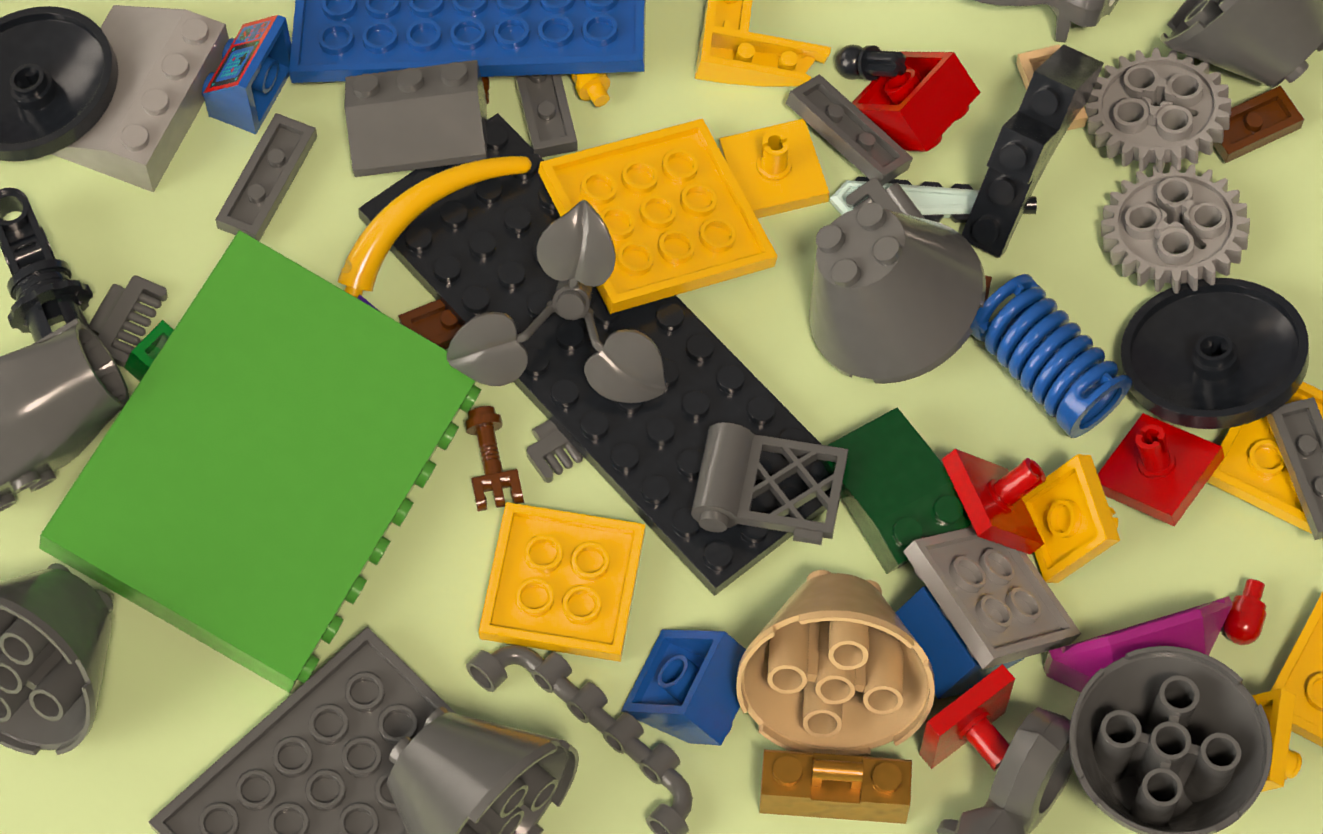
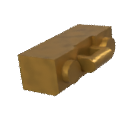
[759,749,912,824]

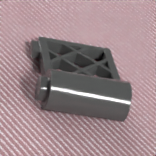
[691,422,848,545]

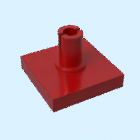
[1098,413,1225,527]
[941,449,1046,555]
[919,664,1015,771]

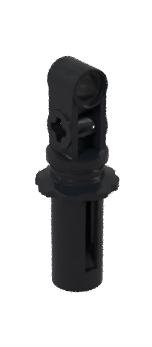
[0,188,93,342]

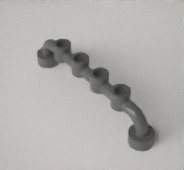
[466,645,693,834]

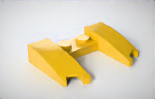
[695,0,831,87]

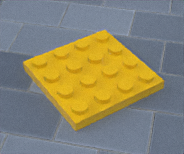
[538,118,778,314]

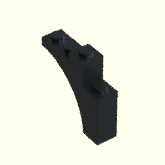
[961,45,1104,258]

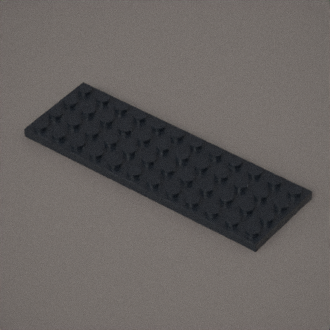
[358,113,842,596]

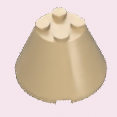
[736,570,935,757]

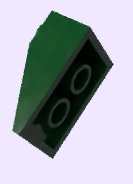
[821,407,972,574]

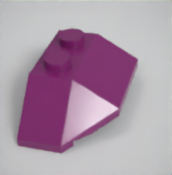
[1043,596,1233,692]

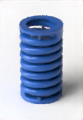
[970,274,1132,438]

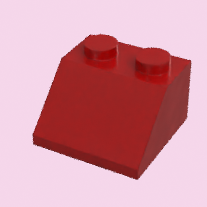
[852,51,981,152]

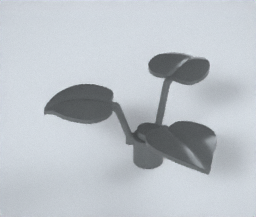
[447,200,667,403]

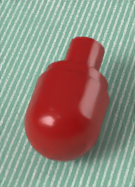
[1224,579,1267,645]

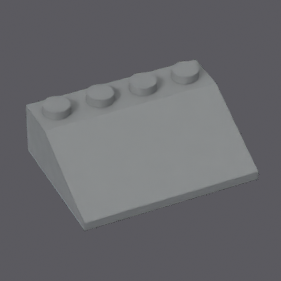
[52,5,229,192]

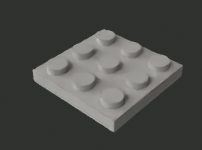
[903,527,1081,669]

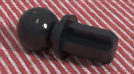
[835,44,907,81]

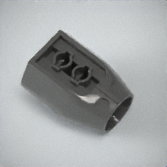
[0,318,129,512]

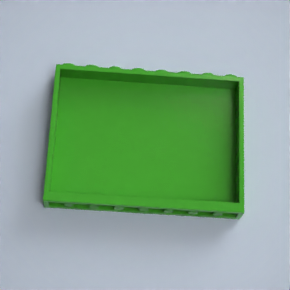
[39,230,482,693]

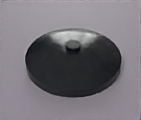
[0,6,118,161]
[1121,278,1309,429]

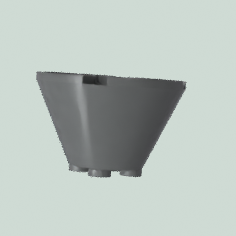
[1161,0,1323,88]
[809,203,986,384]
[0,563,113,755]
[1069,646,1272,834]
[386,707,579,834]

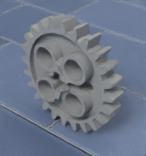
[1085,48,1231,173]
[1101,164,1250,293]

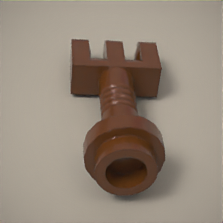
[465,406,524,512]

